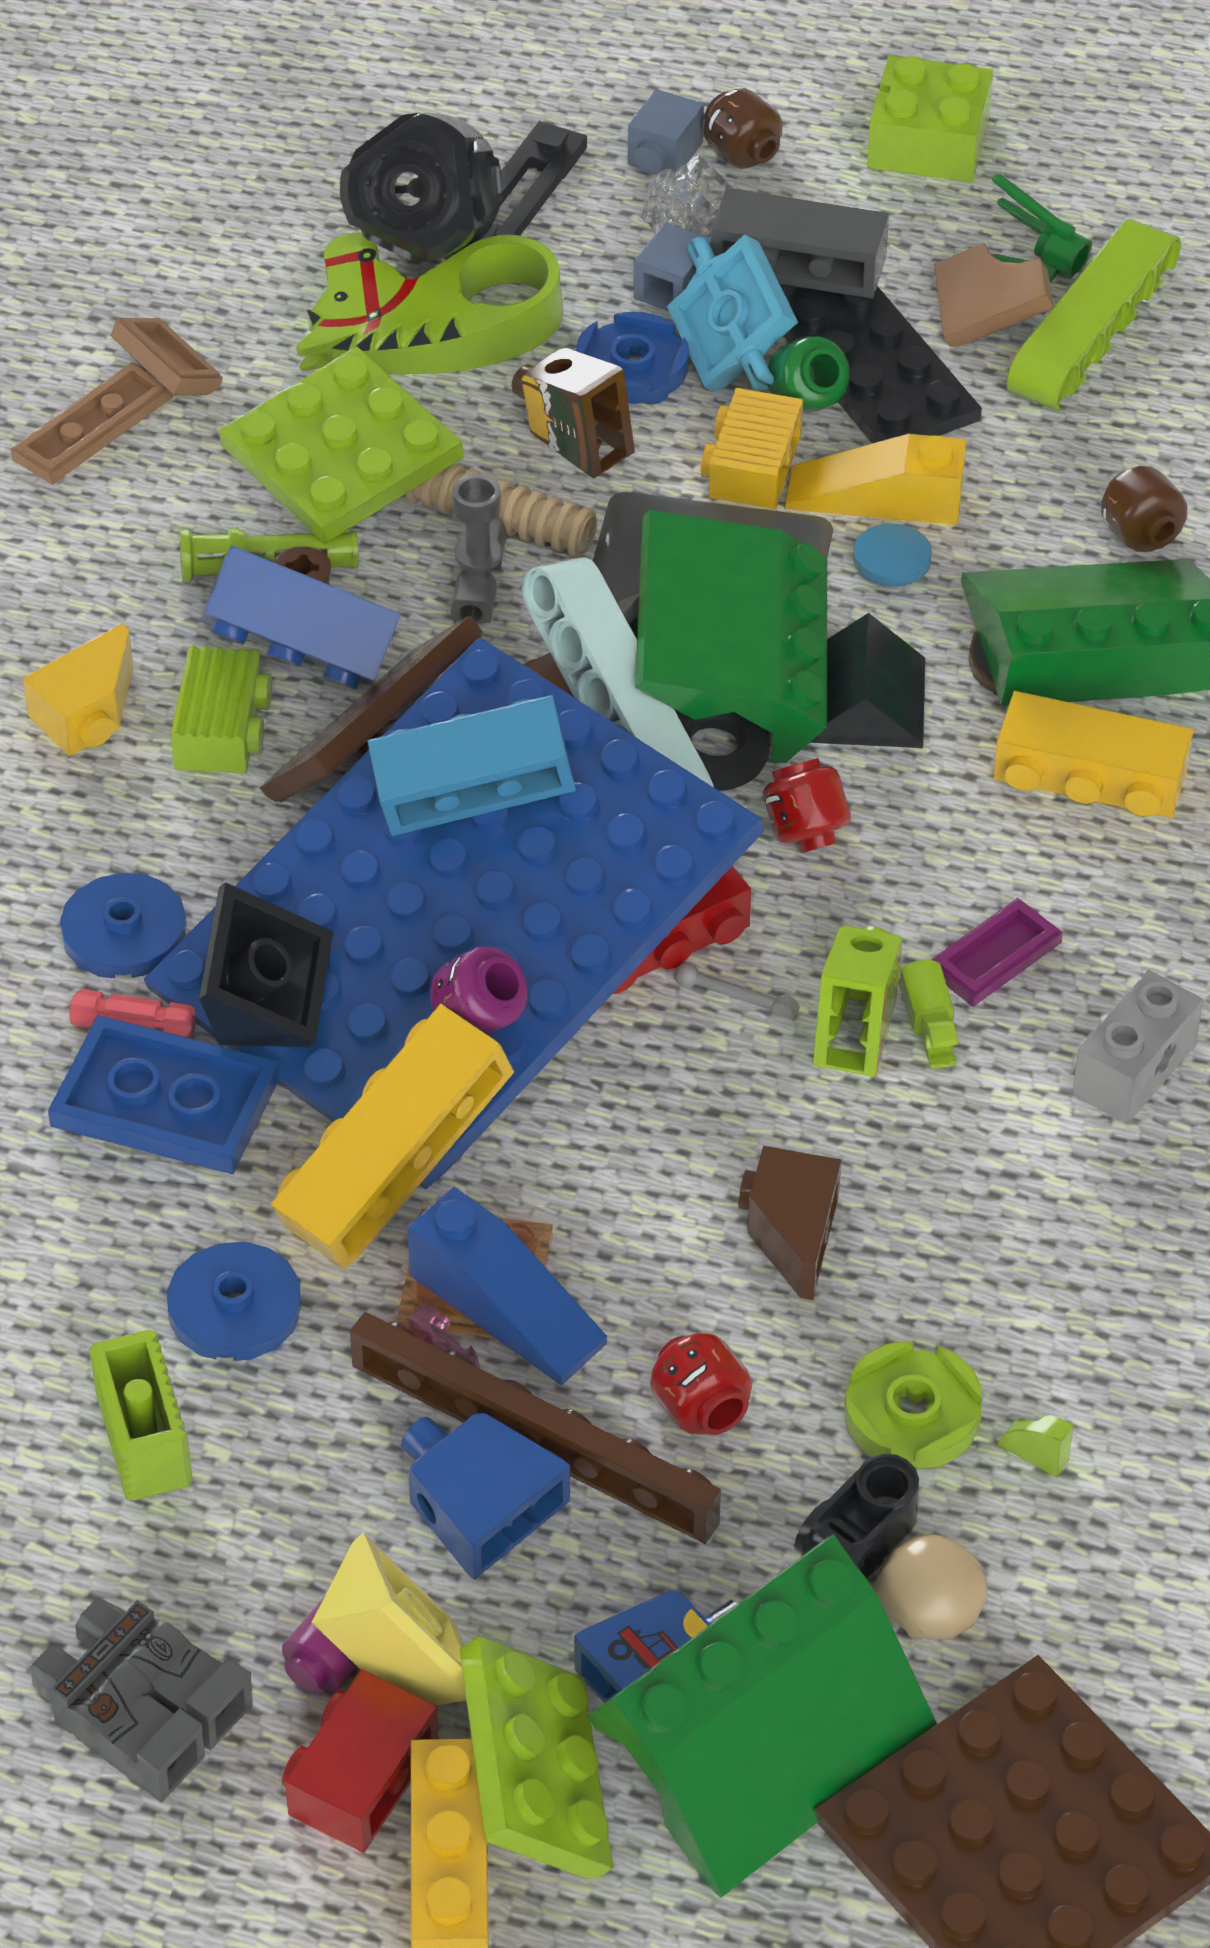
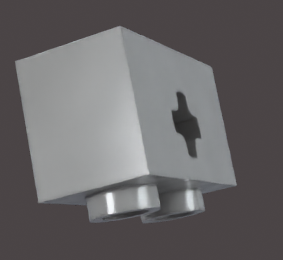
[1072,969,1203,1125]

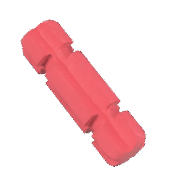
[69,989,196,1038]

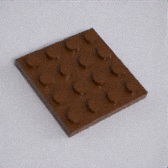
[815,1655,1210,1948]

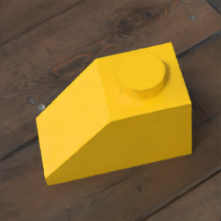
[23,623,133,756]

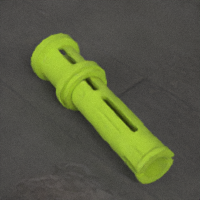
[179,527,358,582]

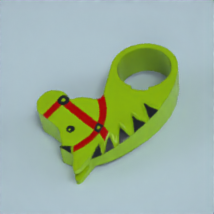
[296,232,563,374]

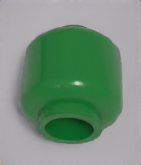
[767,336,850,413]

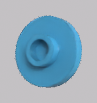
[853,524,932,586]

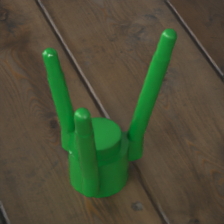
[991,173,1092,282]

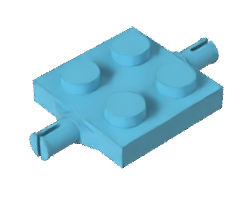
[667,235,798,392]

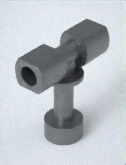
[451,474,507,623]

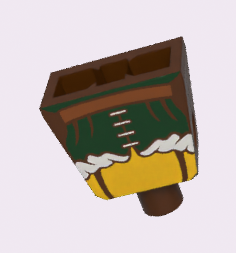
[512,348,635,479]

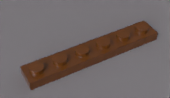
[350,1312,721,1545]

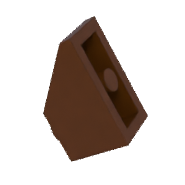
[738,1145,842,1300]

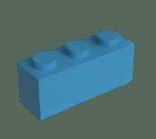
[367,695,576,836]

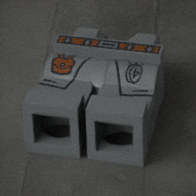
[30,1597,253,1803]

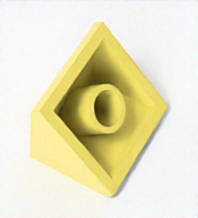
[312,1532,466,1706]

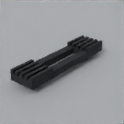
[444,121,587,260]

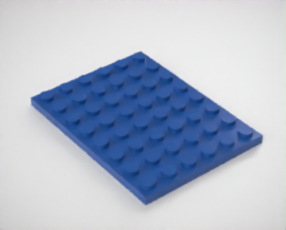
[144,637,764,1189]

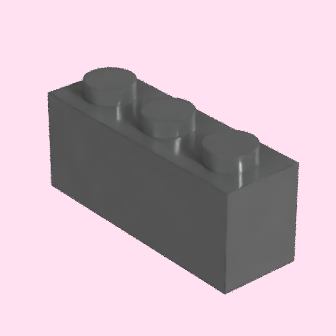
[711,188,889,299]

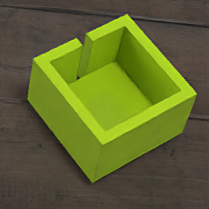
[867,55,994,182]

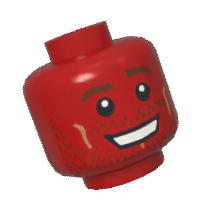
[763,758,851,853]
[650,1333,753,1435]

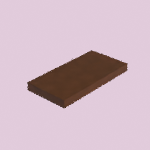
[259,616,483,802]

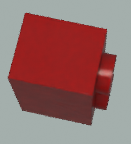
[282,1669,439,1853]

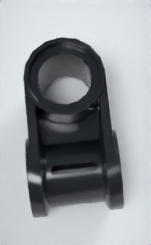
[794,1453,919,1579]

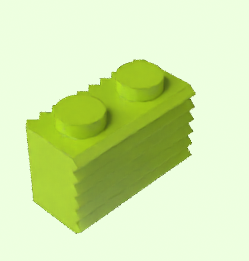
[171,645,272,774]
[89,1330,193,1501]

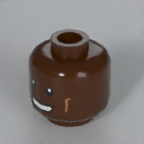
[704,88,783,169]
[1101,466,1188,552]

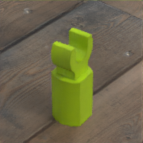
[900,960,958,1069]

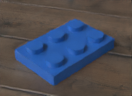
[48,1015,279,1175]

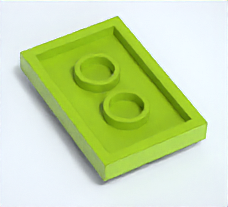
[460,1635,613,1879]

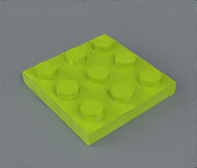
[219,346,464,544]

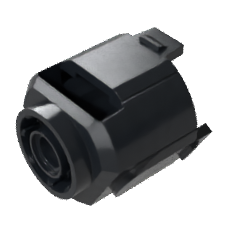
[340,113,503,262]

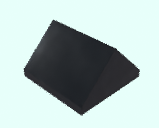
[810,613,926,748]
[199,882,333,1047]

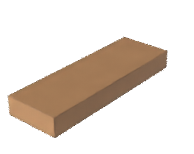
[11,362,173,485]

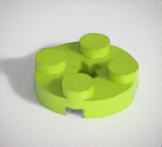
[844,1341,982,1470]

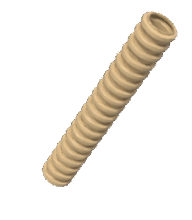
[399,464,597,558]

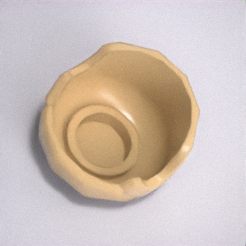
[872,1534,988,1640]

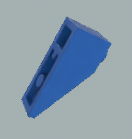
[407,1186,607,1386]

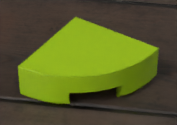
[997,1415,1074,1477]

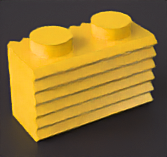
[701,388,803,510]

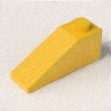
[785,434,967,526]

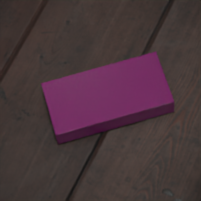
[931,897,1063,1007]

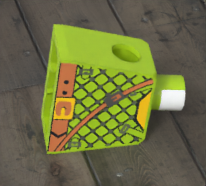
[813,926,903,1077]

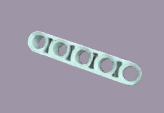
[522,557,714,787]

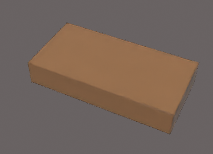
[110,318,223,395]

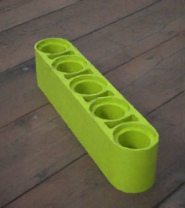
[1007,219,1181,411]

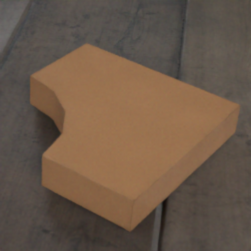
[934,243,1054,347]

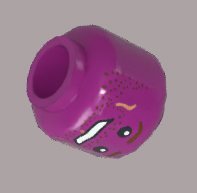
[430,947,528,1035]

